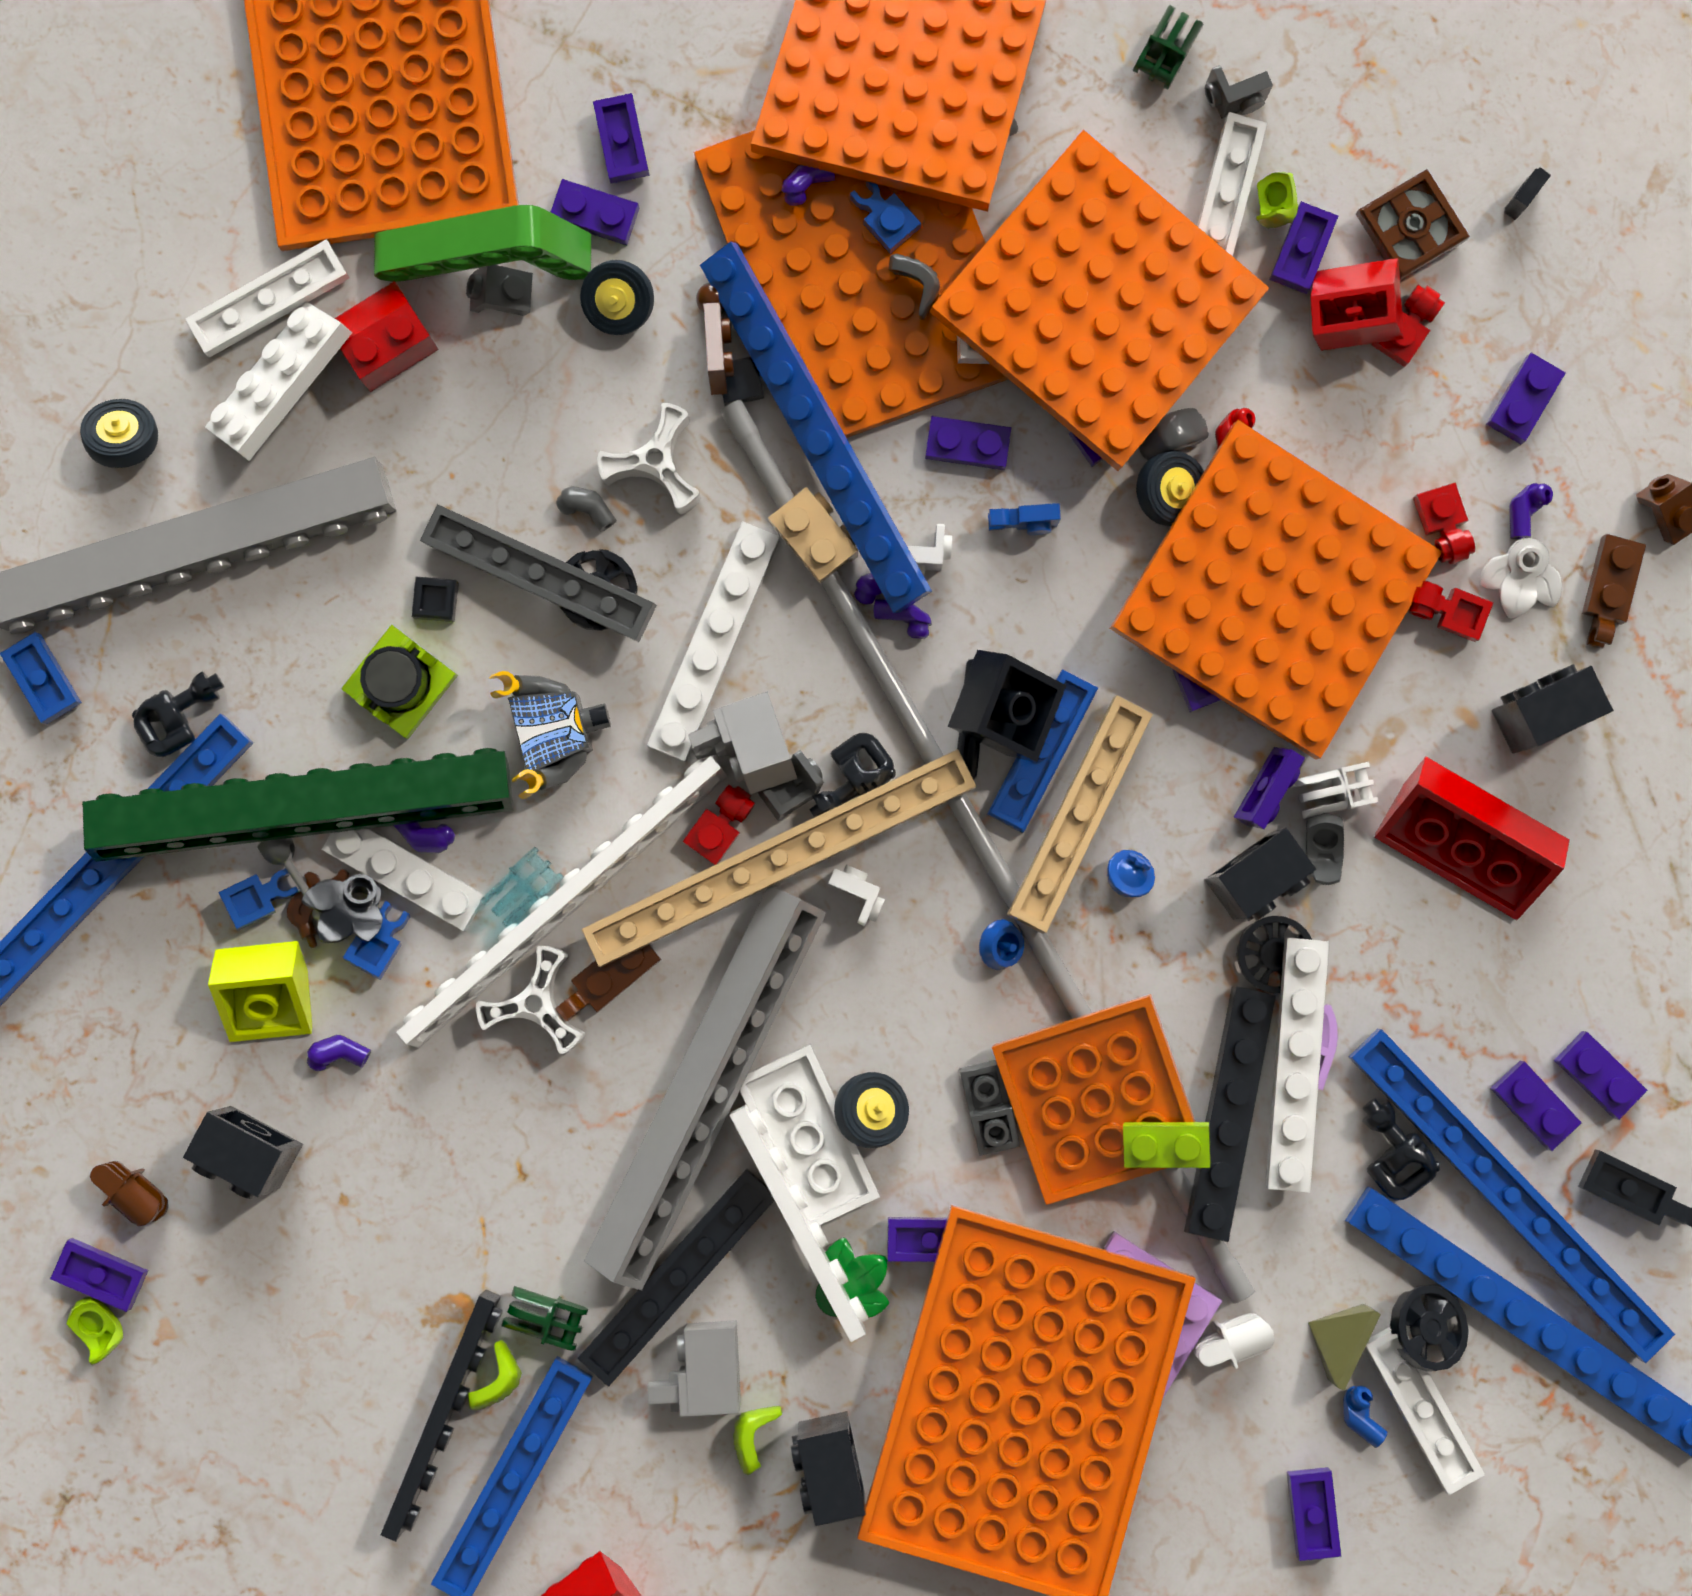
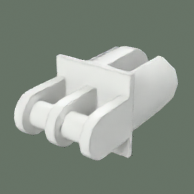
[1295,762,1379,819]
[1193,1313,1274,1369]

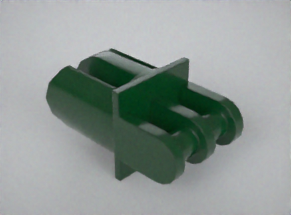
[1133,5,1204,90]
[501,1286,588,1351]

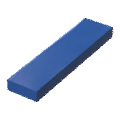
[986,669,1098,833]

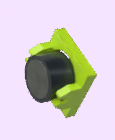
[341,624,458,739]

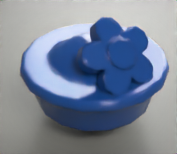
[1107,850,1155,897]
[979,919,1024,970]

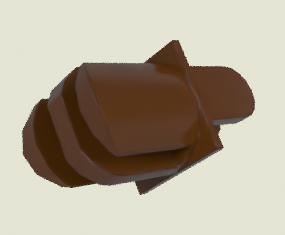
[90,1161,168,1227]

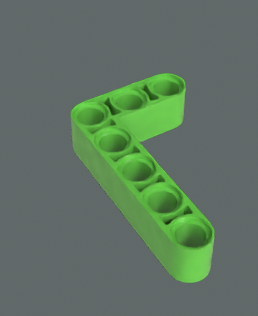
[374,205,591,282]

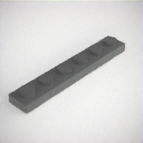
[420,504,657,642]

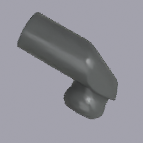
[556,486,617,532]

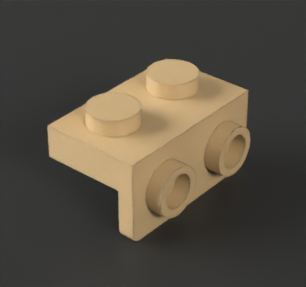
[768,487,858,583]

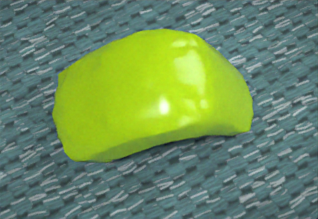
[1256,172,1298,229]
[66,1296,124,1365]
[468,1340,522,1411]
[733,1406,782,1475]

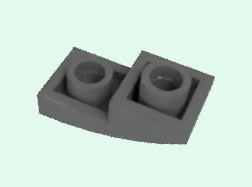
[959,1060,1020,1156]

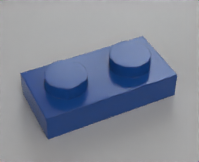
[0,632,82,724]

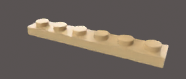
[1007,695,1153,934]

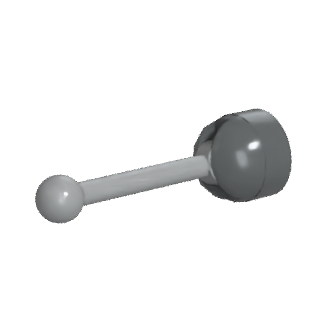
[257,838,321,921]

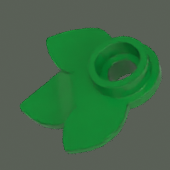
[815,1237,889,1318]

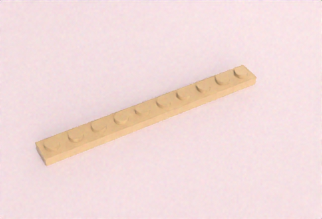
[582,749,976,967]

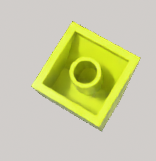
[208,941,313,1042]

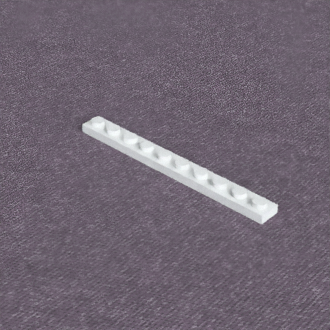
[396,756,728,1048]

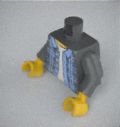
[489,671,611,799]

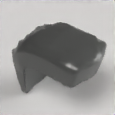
[889,254,940,320]
[1139,408,1209,460]
[1306,813,1344,885]

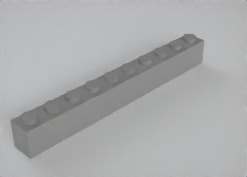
[0,457,397,634]
[584,886,827,1291]

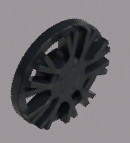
[1236,916,1312,993]

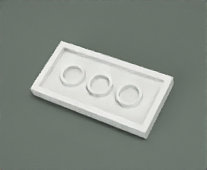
[205,302,352,461]
[740,1044,880,1225]

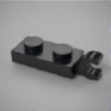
[1578,1149,1692,1227]

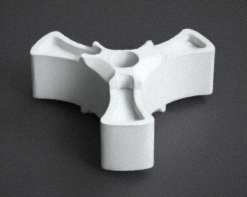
[597,403,701,515]
[476,946,585,1054]

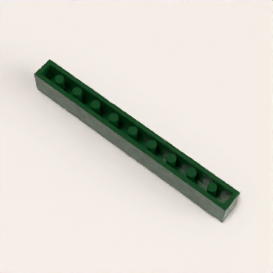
[82,748,514,862]

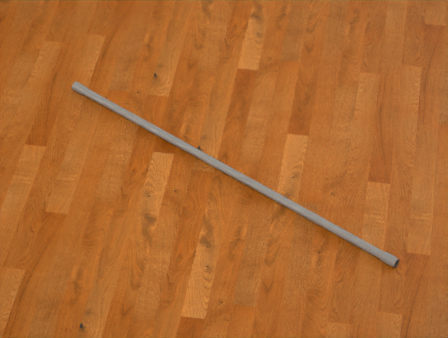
[720,400,1255,1303]

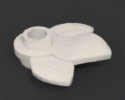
[1480,538,1562,619]

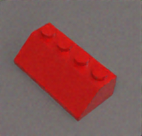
[1374,756,1570,921]

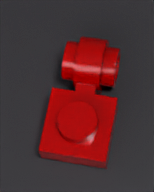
[1371,285,1445,367]
[1413,482,1475,564]
[1408,581,1494,642]
[682,784,756,865]

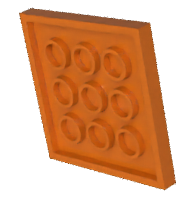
[992,994,1195,1205]

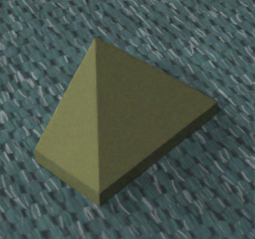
[1308,1304,1381,1391]

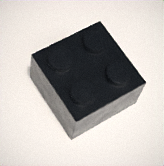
[948,650,1067,762]
[1491,664,1614,754]
[1204,828,1317,921]
[183,1106,303,1199]
[791,1411,866,1526]

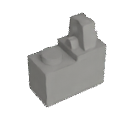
[688,692,797,795]
[647,1321,741,1417]

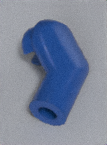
[1343,1386,1388,1448]

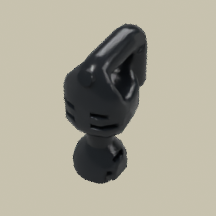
[132,671,224,757]
[809,733,896,817]
[1362,1098,1440,1200]

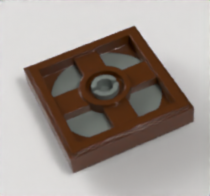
[1356,169,1470,280]

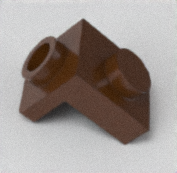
[1636,474,1692,545]

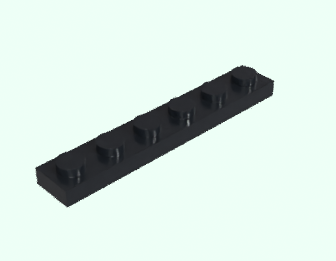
[1184,986,1276,1242]
[578,1168,775,1387]
[380,1290,503,1542]

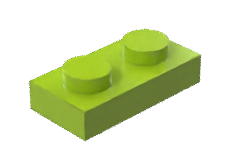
[1123,1122,1211,1168]

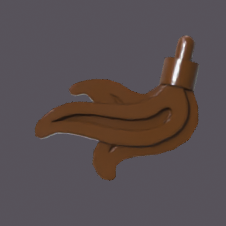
[287,869,349,948]

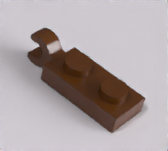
[1582,534,1646,649]
[555,945,662,1022]

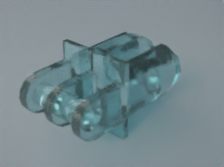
[480,847,564,928]

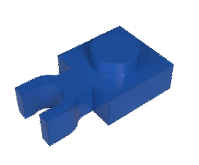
[850,181,921,254]
[988,503,1061,535]
[218,868,299,931]
[342,901,410,980]

